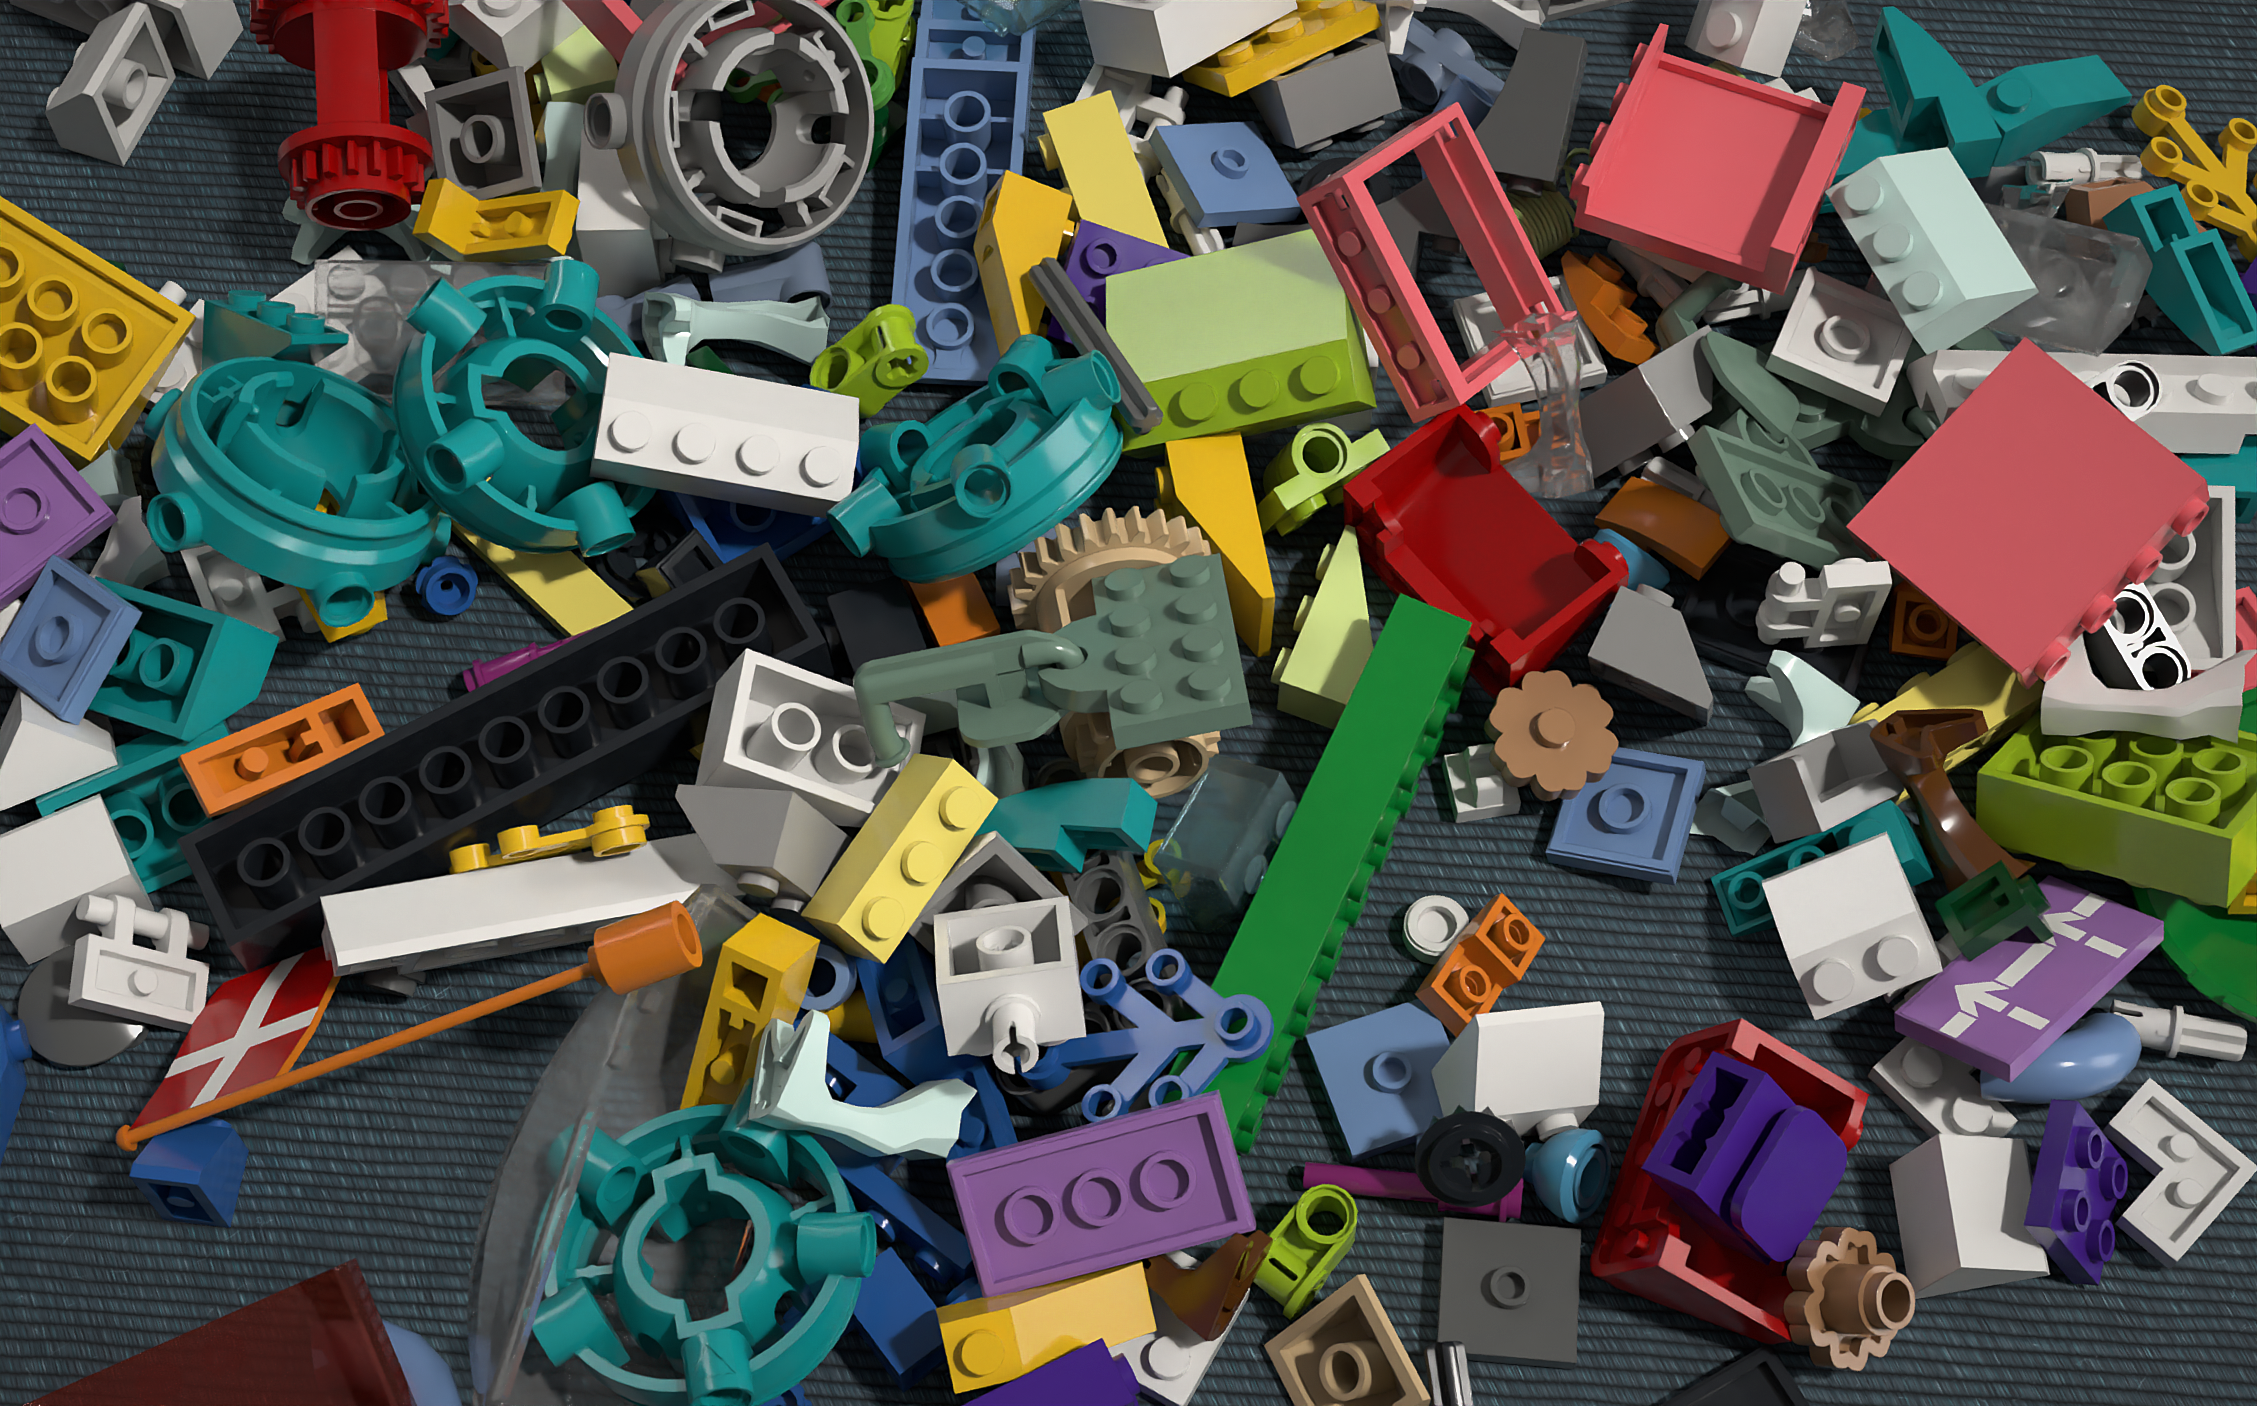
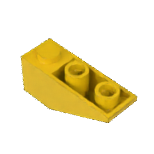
[973,170,1075,357]

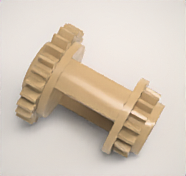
[1007,506,1221,799]

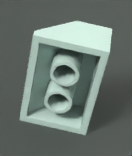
[1825,147,2039,355]

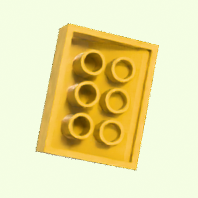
[0,196,196,472]

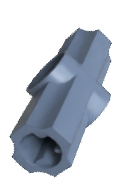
[1362,16,1505,105]

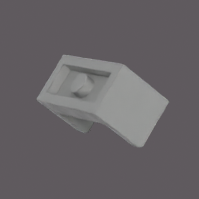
[1747,719,1905,843]

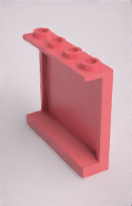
[1569,23,1867,296]
[1846,337,2210,690]

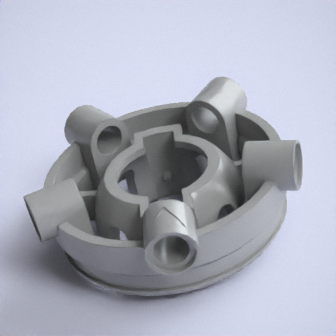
[583,0,874,274]

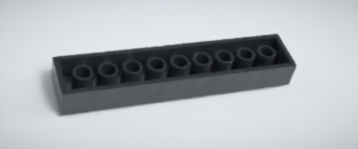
[177,542,835,973]

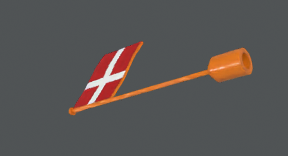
[115,900,702,1152]

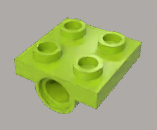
[1256,422,1391,537]

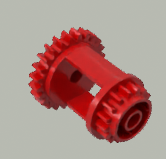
[249,0,450,231]

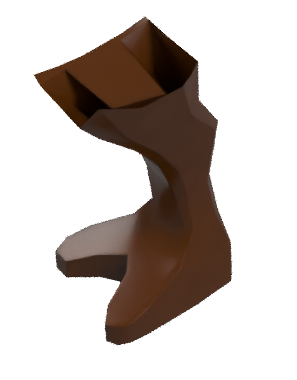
[1869,709,2036,893]
[1137,1230,1273,1341]

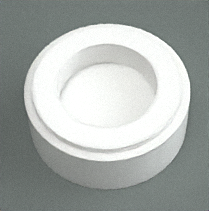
[1402,895,1469,964]

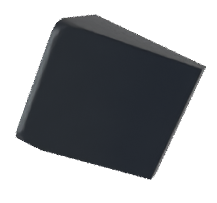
[635,528,724,599]

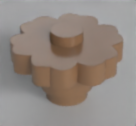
[1484,670,1618,801]
[1783,1227,1915,1371]

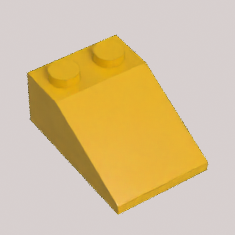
[1154,431,1275,657]

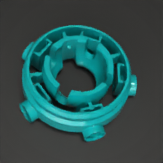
[392,259,657,557]
[826,334,1123,584]
[143,356,451,628]
[524,1077,877,1406]

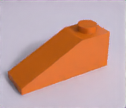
[177,683,385,818]

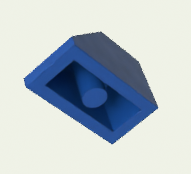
[129,1116,249,1228]

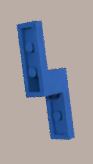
[854,931,1018,1163]
[793,1009,977,1284]
[781,1247,983,1393]

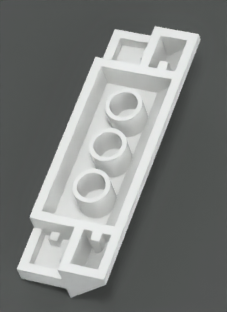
[1906,350,2257,454]
[320,833,746,977]

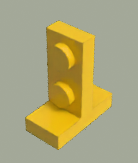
[412,178,580,279]

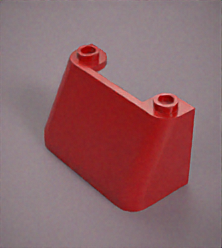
[1343,403,1629,700]
[1590,1018,1869,1344]

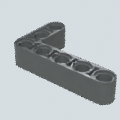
[2083,359,2191,690]
[995,757,1194,1115]

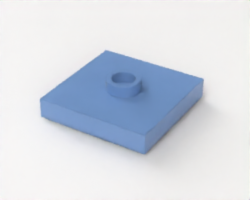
[1148,121,1302,228]
[0,554,143,725]
[1546,747,1706,886]
[1304,999,1451,1163]

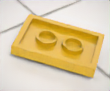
[1182,0,1382,97]

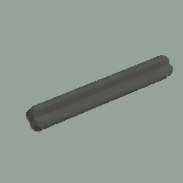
[1028,257,1163,435]

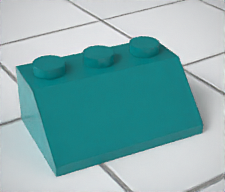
[88,576,280,742]
[35,719,234,894]

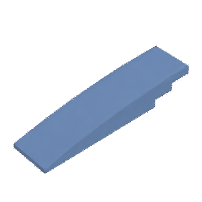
[891,0,1039,386]

